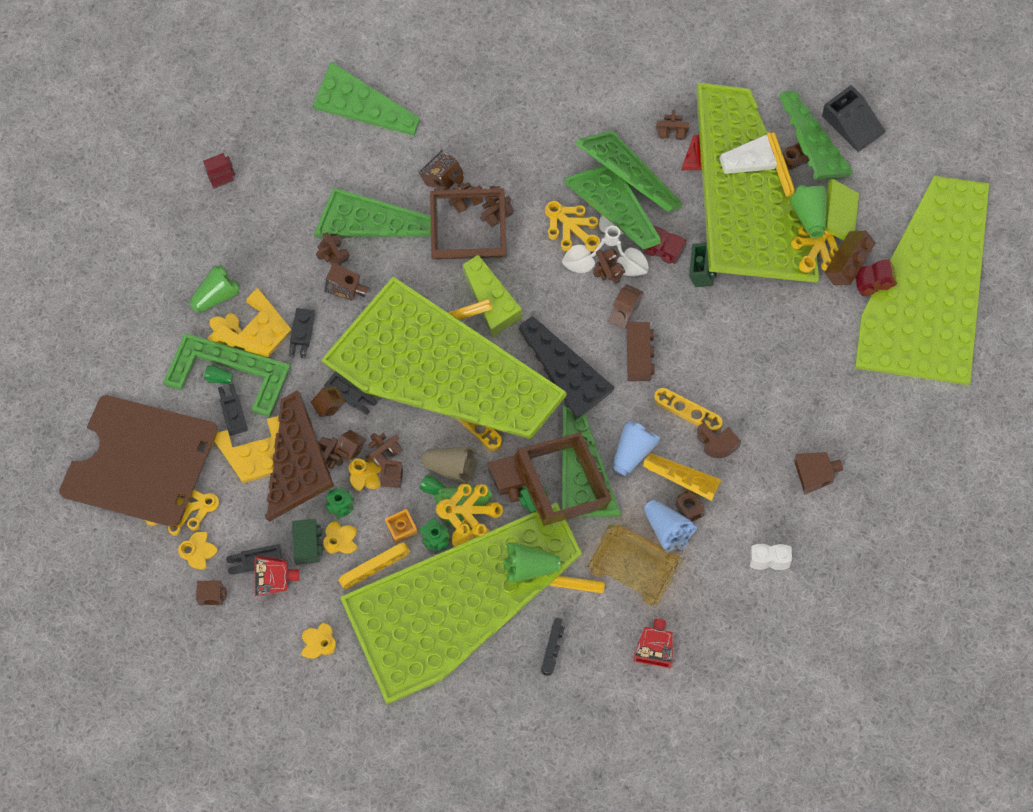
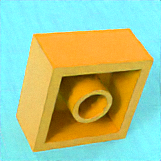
[385,509,418,544]

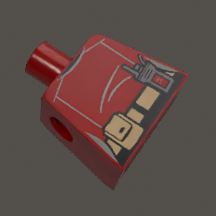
[255,555,300,596]
[633,619,673,669]

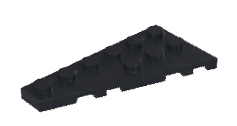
[518,316,615,421]

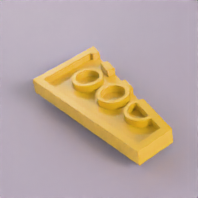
[643,453,722,501]

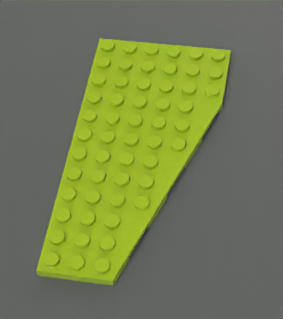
[696,83,819,283]
[855,176,989,385]
[321,277,567,439]
[340,503,582,705]

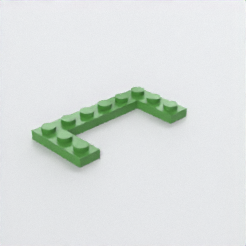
[163,333,291,418]

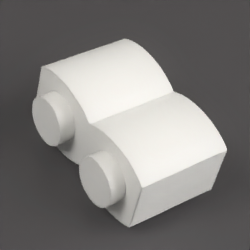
[750,544,792,570]

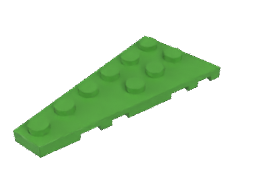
[313,62,420,136]
[779,90,853,180]
[576,130,683,212]
[564,165,661,249]
[314,187,431,237]
[562,405,621,517]

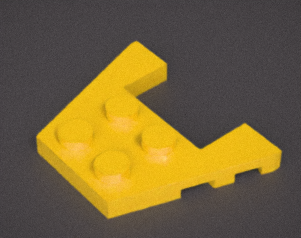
[212,288,291,358]
[214,416,280,483]

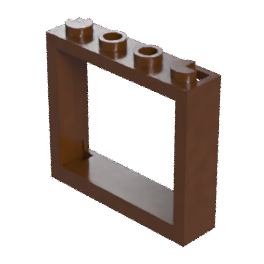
[430,186,507,260]
[513,432,612,526]

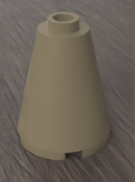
[421,447,477,484]

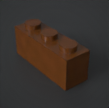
[824,230,876,285]
[627,322,655,381]

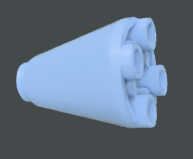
[612,420,660,476]
[644,500,697,552]

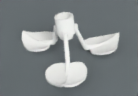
[562,215,649,277]

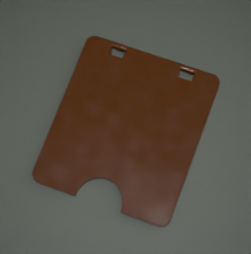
[59,395,218,527]

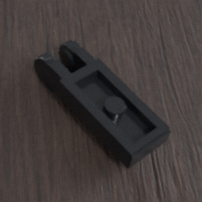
[289,308,315,358]
[324,371,377,415]
[218,383,248,436]
[226,544,282,575]
[541,618,565,676]

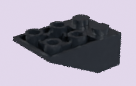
[822,85,886,152]

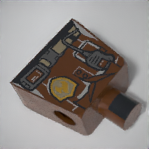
[419,149,464,190]
[324,263,369,301]

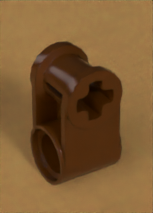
[783,142,810,170]

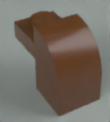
[608,284,644,329]
[697,422,741,458]

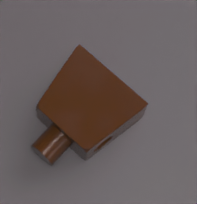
[794,452,843,495]
[487,455,525,503]

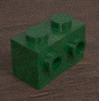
[689,243,717,287]
[292,519,323,565]

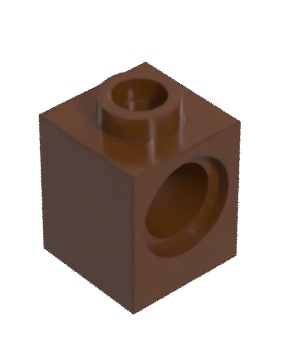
[311,386,345,417]
[334,430,366,461]
[380,460,403,488]
[675,491,705,522]
[196,580,227,605]

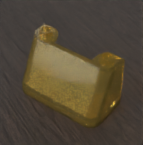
[587,523,684,606]

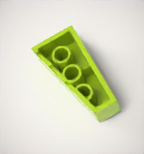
[463,255,522,338]

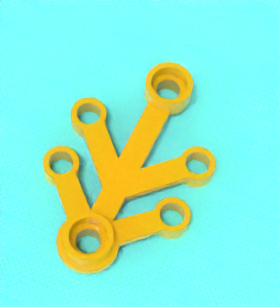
[545,201,600,252]
[791,225,839,273]
[436,484,503,536]
[145,489,219,536]

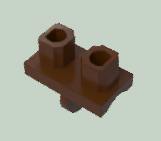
[656,110,689,140]
[448,182,483,213]
[480,195,514,227]
[316,232,350,266]
[593,248,626,284]
[365,433,402,467]
[319,437,343,469]

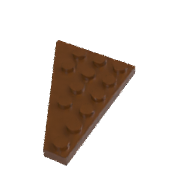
[265,390,334,522]

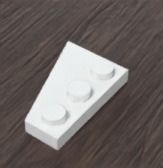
[719,135,777,174]

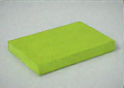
[825,179,859,241]

